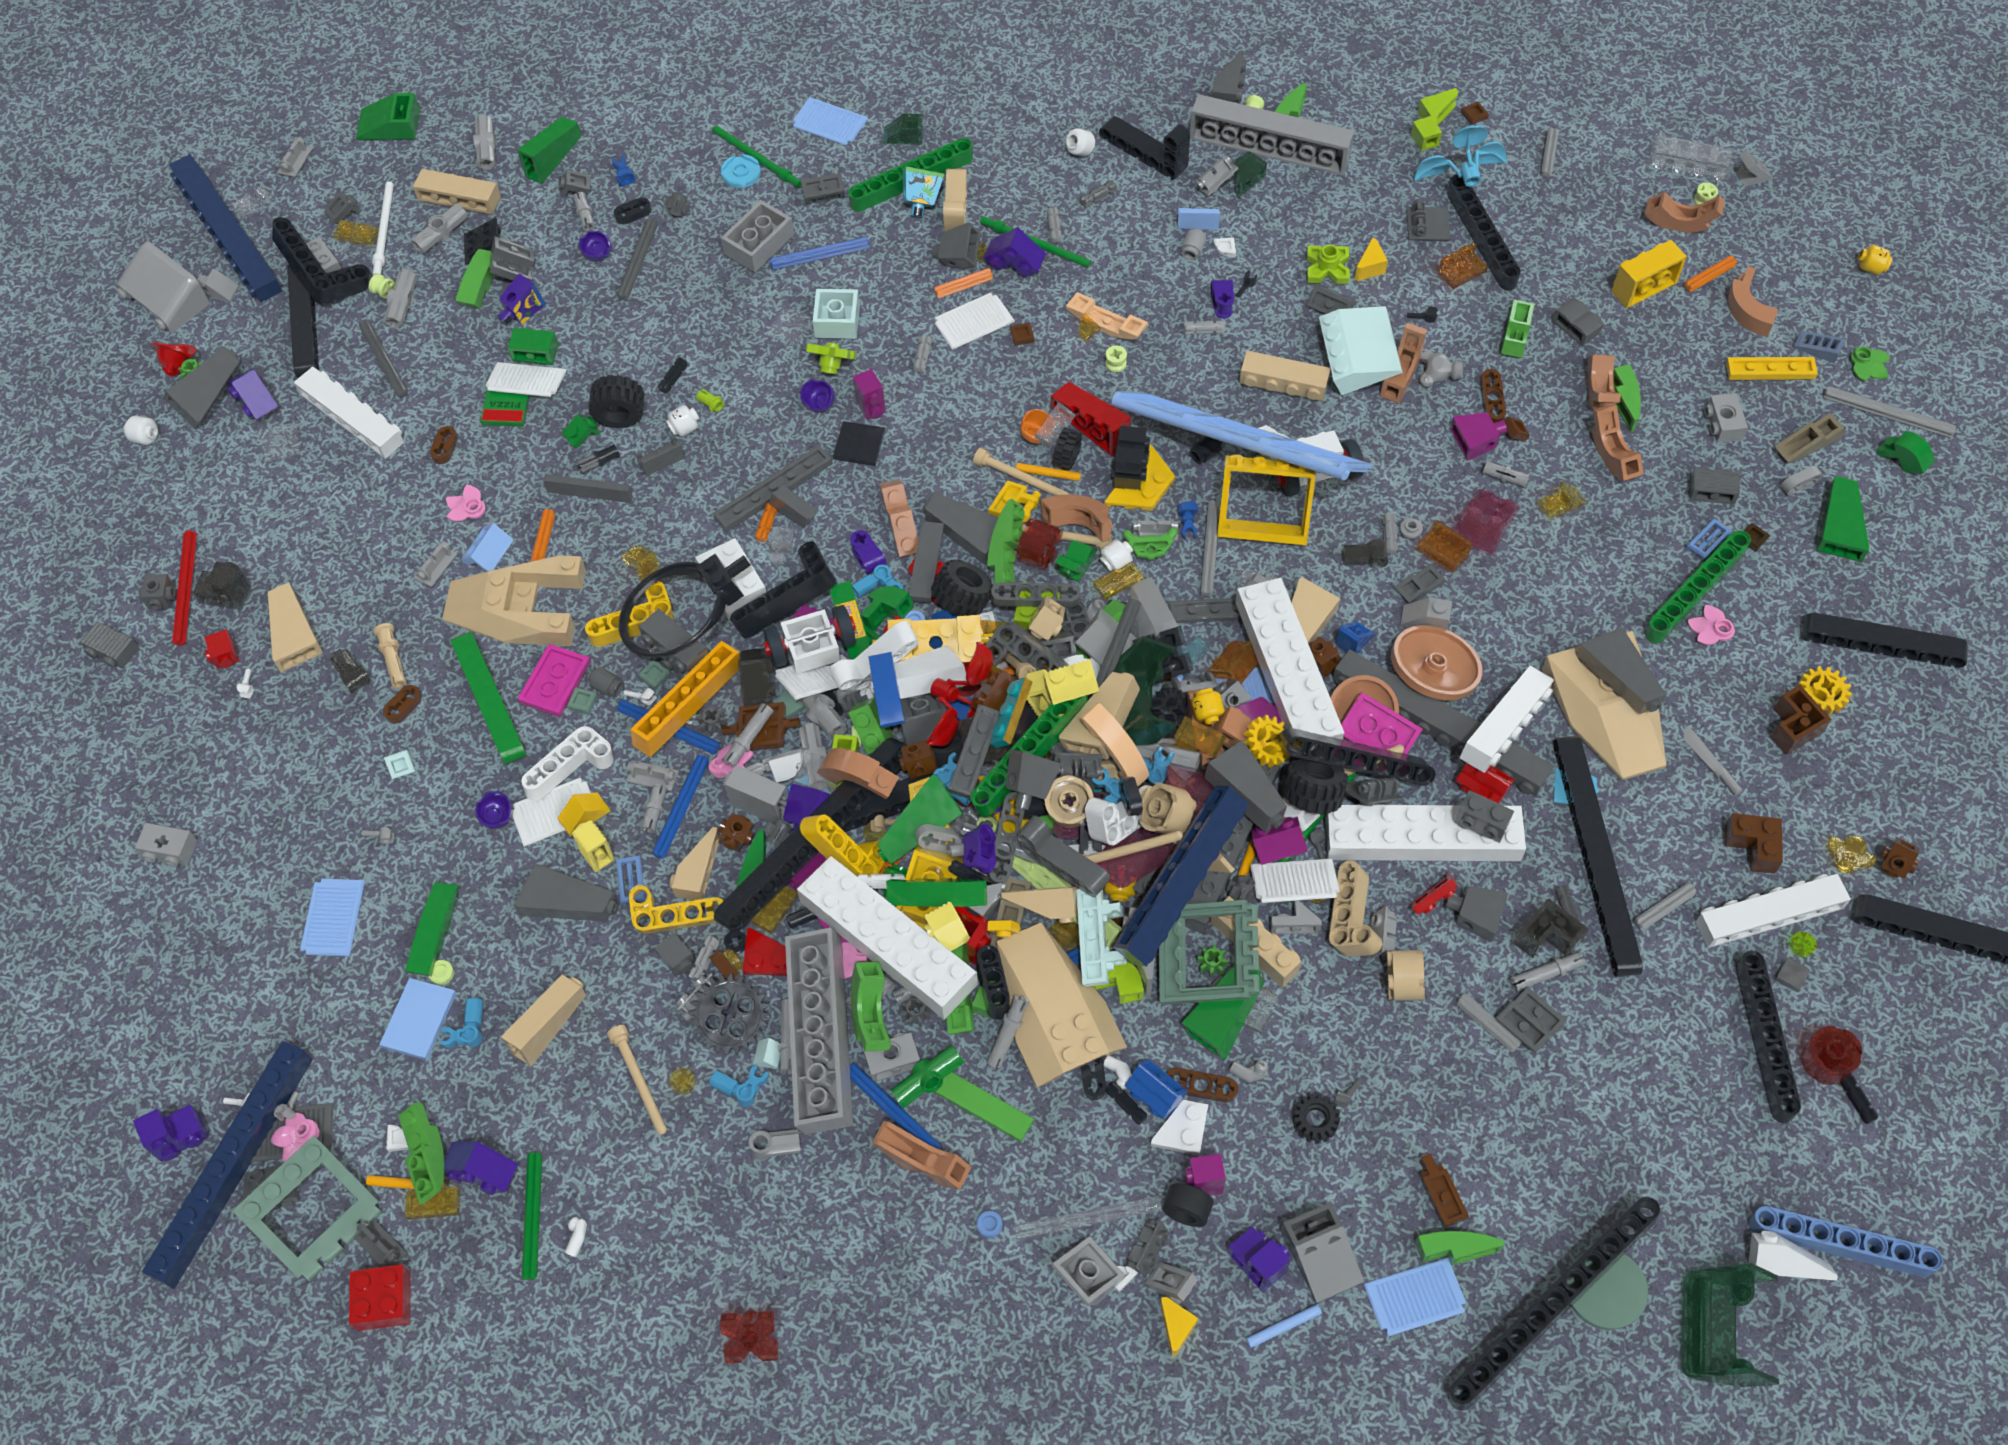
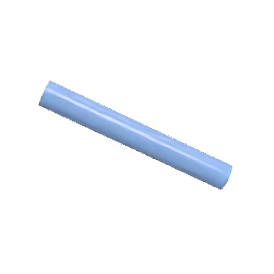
[1246,1304,1322,1348]

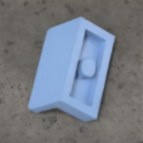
[1178,208,1220,229]
[461,523,513,572]

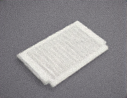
[935,293,1015,350]
[486,362,566,397]
[775,655,846,700]
[512,778,591,847]
[1250,859,1339,903]

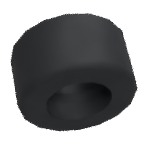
[1162,1183,1214,1227]

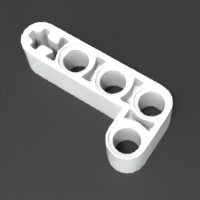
[829,621,919,691]
[521,726,614,801]
[1085,785,1153,846]

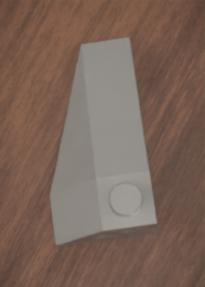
[1130,577,1182,663]

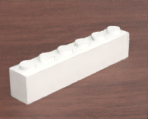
[294,367,404,459]
[1460,666,1554,773]
[1696,874,1851,948]

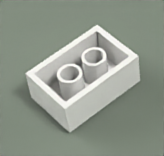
[695,538,766,620]

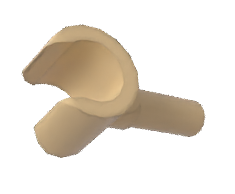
[870,815,897,833]

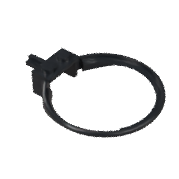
[618,554,751,658]

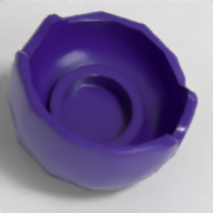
[579,231,611,262]
[800,379,835,412]
[475,791,512,829]

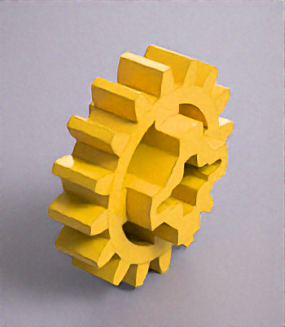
[1798,666,1852,715]
[1243,715,1293,768]

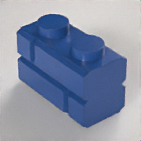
[1125,1059,1188,1119]

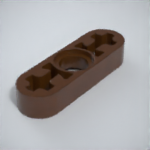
[1480,369,1506,423]
[1167,1068,1238,1103]

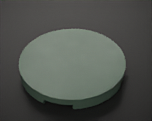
[1567,1248,1648,1331]

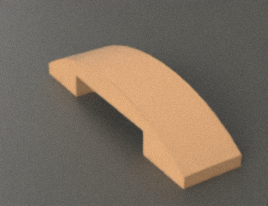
[1066,292,1148,339]
[1081,703,1149,786]

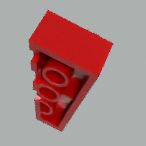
[1051,381,1131,457]

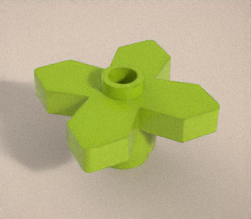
[1307,244,1350,284]
[806,342,857,374]

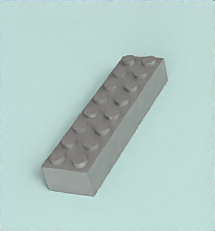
[1190,94,1354,176]
[785,927,853,1135]

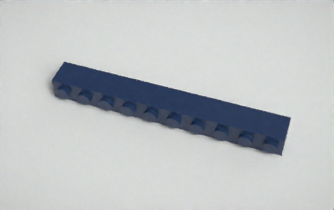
[169,154,283,303]
[141,1041,313,1289]

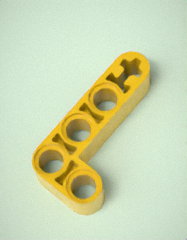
[585,581,674,647]
[800,815,884,877]
[629,885,724,934]

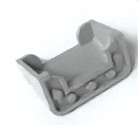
[115,241,210,334]

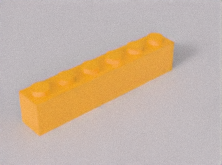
[630,641,741,757]

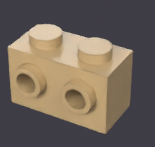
[1029,595,1065,641]

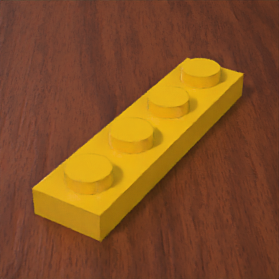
[1726,357,1818,380]

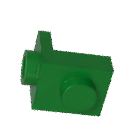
[562,414,601,448]

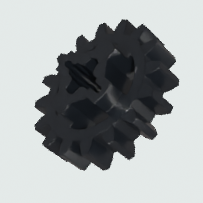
[1150,687,1189,738]

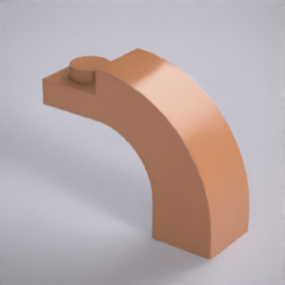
[1645,192,1725,233]
[1727,266,1778,337]
[1380,323,1427,404]
[1587,354,1621,409]
[1592,404,1644,481]
[1041,494,1112,542]
[816,748,899,799]

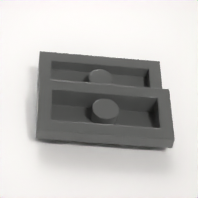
[490,236,534,281]
[1496,987,1567,1053]

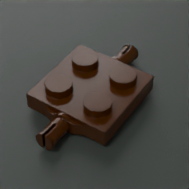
[722,702,800,751]

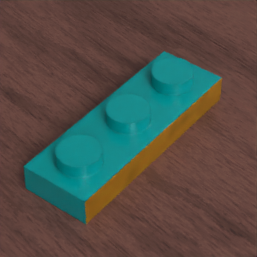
[990,677,1033,748]

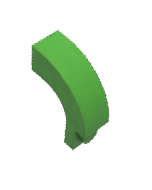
[851,961,891,1052]

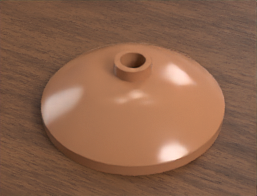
[1330,675,1399,742]

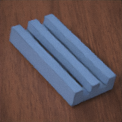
[1686,518,1732,561]
[616,855,645,905]

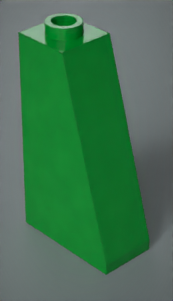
[517,117,581,184]
[1817,476,1869,562]
[877,774,965,864]
[1182,965,1264,1061]

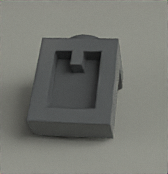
[558,169,590,197]
[324,191,361,224]

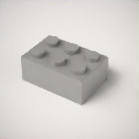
[721,200,794,273]

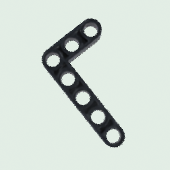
[1099,116,1190,180]
[272,217,370,304]
[730,541,836,638]

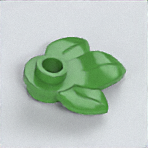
[1851,346,1891,381]

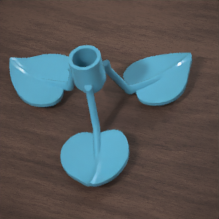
[1414,125,1506,187]

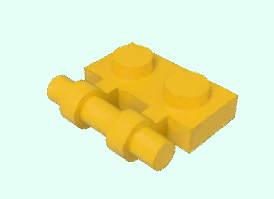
[988,480,1041,523]

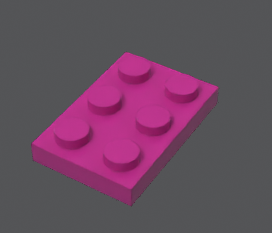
[517,644,591,717]
[1341,691,1422,769]

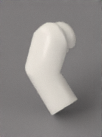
[1104,1055,1132,1089]
[565,1217,587,1257]

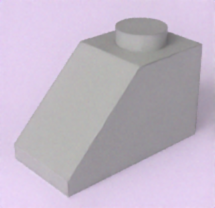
[1400,597,1452,630]

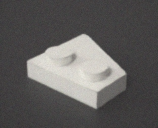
[1151,1100,1208,1156]

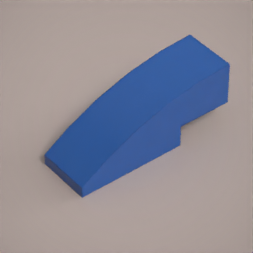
[868,652,905,728]

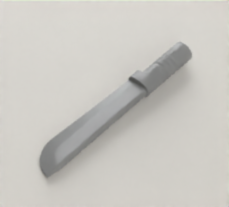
[1684,727,1742,795]

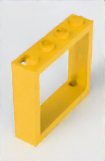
[1217,455,1316,545]

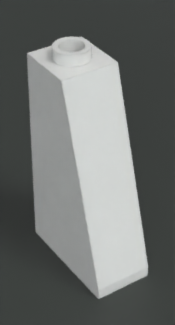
[869,645,967,699]

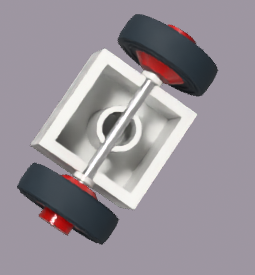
[1276,430,1364,496]
[763,605,856,674]

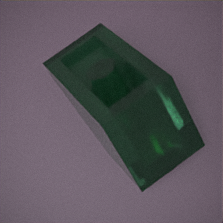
[883,114,924,145]
[1234,151,1267,198]

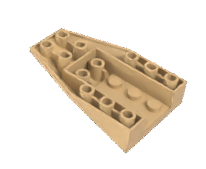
[1542,631,1666,780]

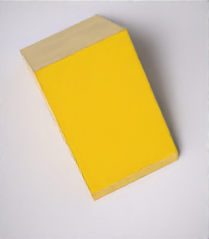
[1354,238,1388,281]
[557,792,611,837]
[1160,1297,1198,1357]

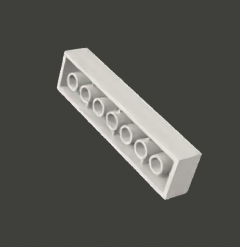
[1236,578,1344,758]
[1325,805,1526,861]
[797,856,978,1020]

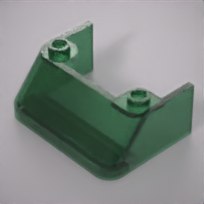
[1114,636,1176,746]
[1682,1263,1779,1387]

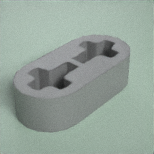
[1781,466,1823,495]
[915,824,961,854]

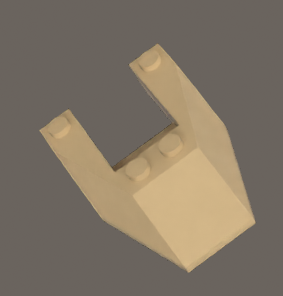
[442,555,586,646]

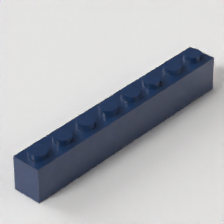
[1113,786,1249,967]

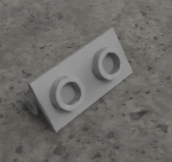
[277,137,312,178]
[1196,155,1239,196]
[1133,519,1178,541]
[413,541,458,587]
[627,761,679,792]
[1370,906,1397,960]
[675,973,720,1023]

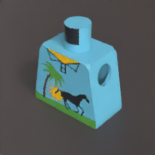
[903,167,944,218]

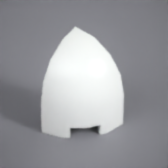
[768,749,803,783]

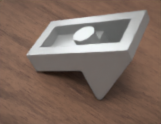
[1736,150,1773,186]
[197,269,239,303]
[1270,900,1322,934]
[1145,1262,1198,1305]

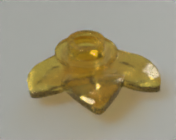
[1828,835,1876,873]

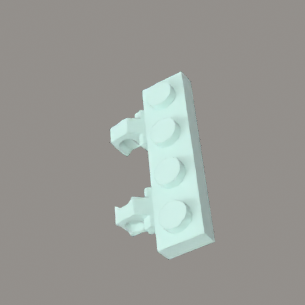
[1076,889,1127,987]

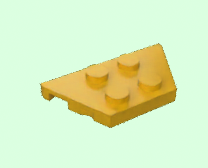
[1104,444,1175,511]

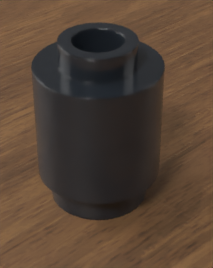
[1189,436,1222,464]

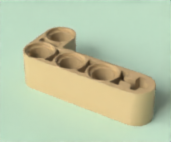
[943,169,967,231]
[1329,860,1382,957]

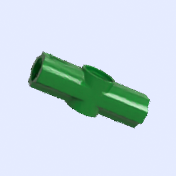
[891,1045,965,1108]

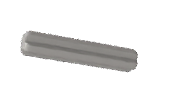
[1541,128,1559,177]
[1634,883,1696,931]
[1457,994,1521,1052]

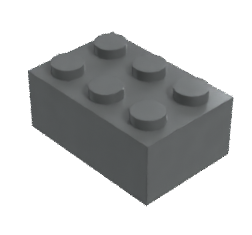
[639,608,708,680]

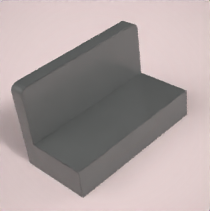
[1307,285,1358,314]
[769,485,818,529]

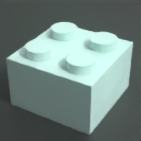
[813,289,860,339]

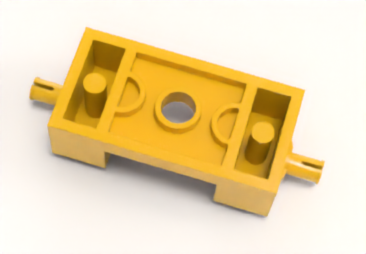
[872,615,994,665]

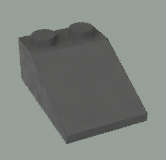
[899,693,947,745]

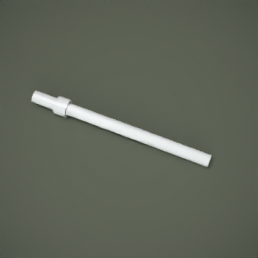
[372,182,394,276]

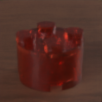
[1017,518,1063,569]
[1801,1026,1863,1085]

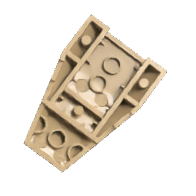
[996,923,1127,1088]

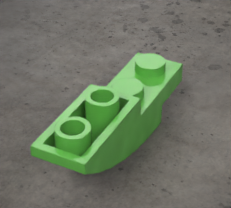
[987,499,1025,592]
[946,942,975,1035]
[398,1102,444,1204]

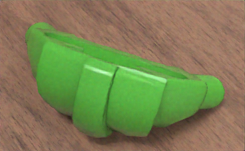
[1123,527,1178,561]

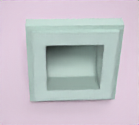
[384,750,415,779]
[753,1038,781,1069]

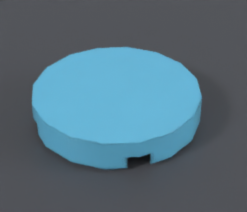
[721,154,761,188]

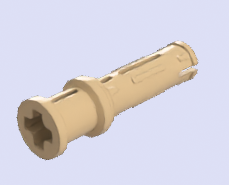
[373,623,407,689]

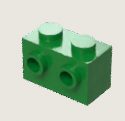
[508,328,559,365]

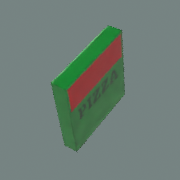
[480,390,530,427]

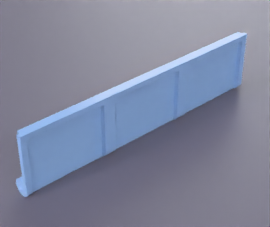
[1112,391,1373,480]

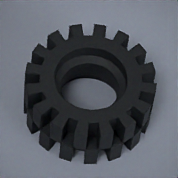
[1052,427,1083,470]
[1292,1093,1341,1144]

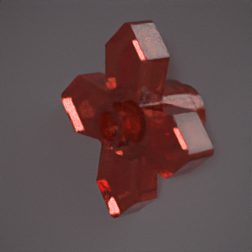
[720,1311,779,1363]

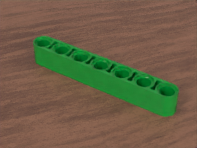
[848,138,973,212]
[1645,530,1751,643]
[450,631,527,765]
[971,695,1088,817]

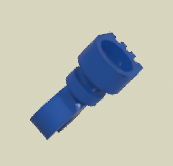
[612,155,635,187]
[1177,501,1198,540]

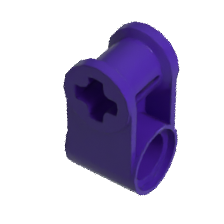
[1211,279,1234,319]
[850,530,887,575]
[963,824,996,874]

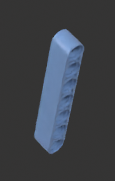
[1749,1206,1943,1277]

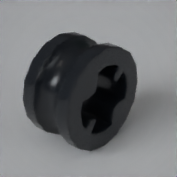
[724,931,746,955]

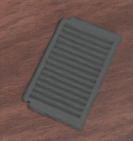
[251,1103,334,1163]

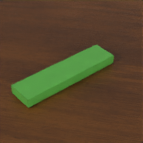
[934,1072,1034,1143]

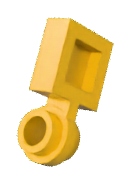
[988,920,1021,938]

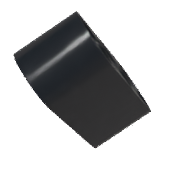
[976,945,1010,1020]

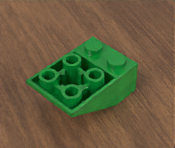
[356,93,420,140]

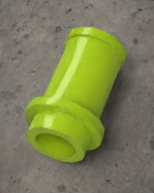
[696,389,724,412]

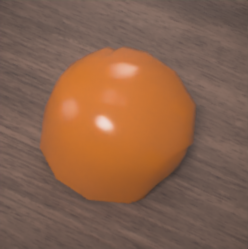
[1020,409,1054,444]

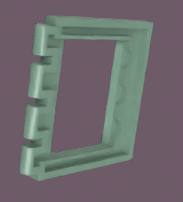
[1159,900,1260,1005]
[232,1135,382,1282]

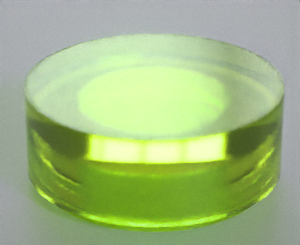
[1789,932,1817,958]

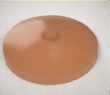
[1391,625,1483,701]

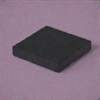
[833,421,885,466]

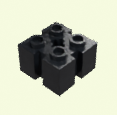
[1114,426,1150,490]
[1133,625,1194,685]

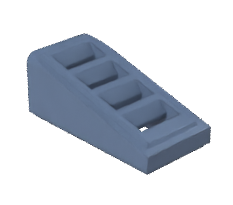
[1793,331,1846,364]

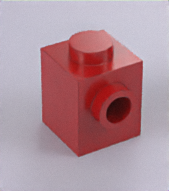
[204,629,239,669]

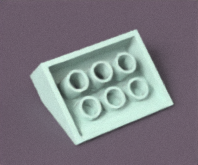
[1319,306,1403,395]

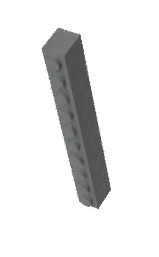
[1333,649,1554,796]

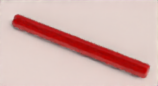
[172,530,197,646]

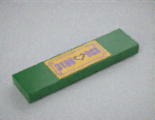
[830,581,870,660]

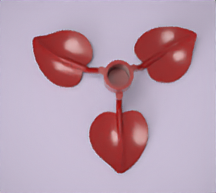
[926,642,993,746]

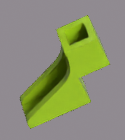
[1411,88,1458,151]

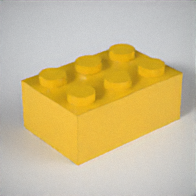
[1611,240,1687,308]
[896,845,964,930]

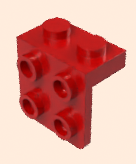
[954,907,992,966]

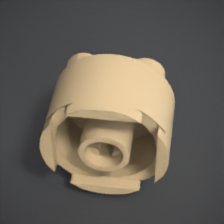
[1045,776,1093,828]
[1139,783,1196,835]
[1387,950,1425,1001]

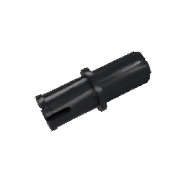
[576,444,620,473]

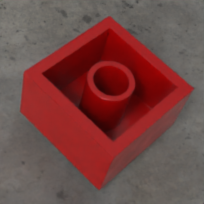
[349,1264,411,1332]

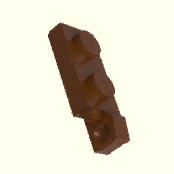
[1419,1153,1469,1228]

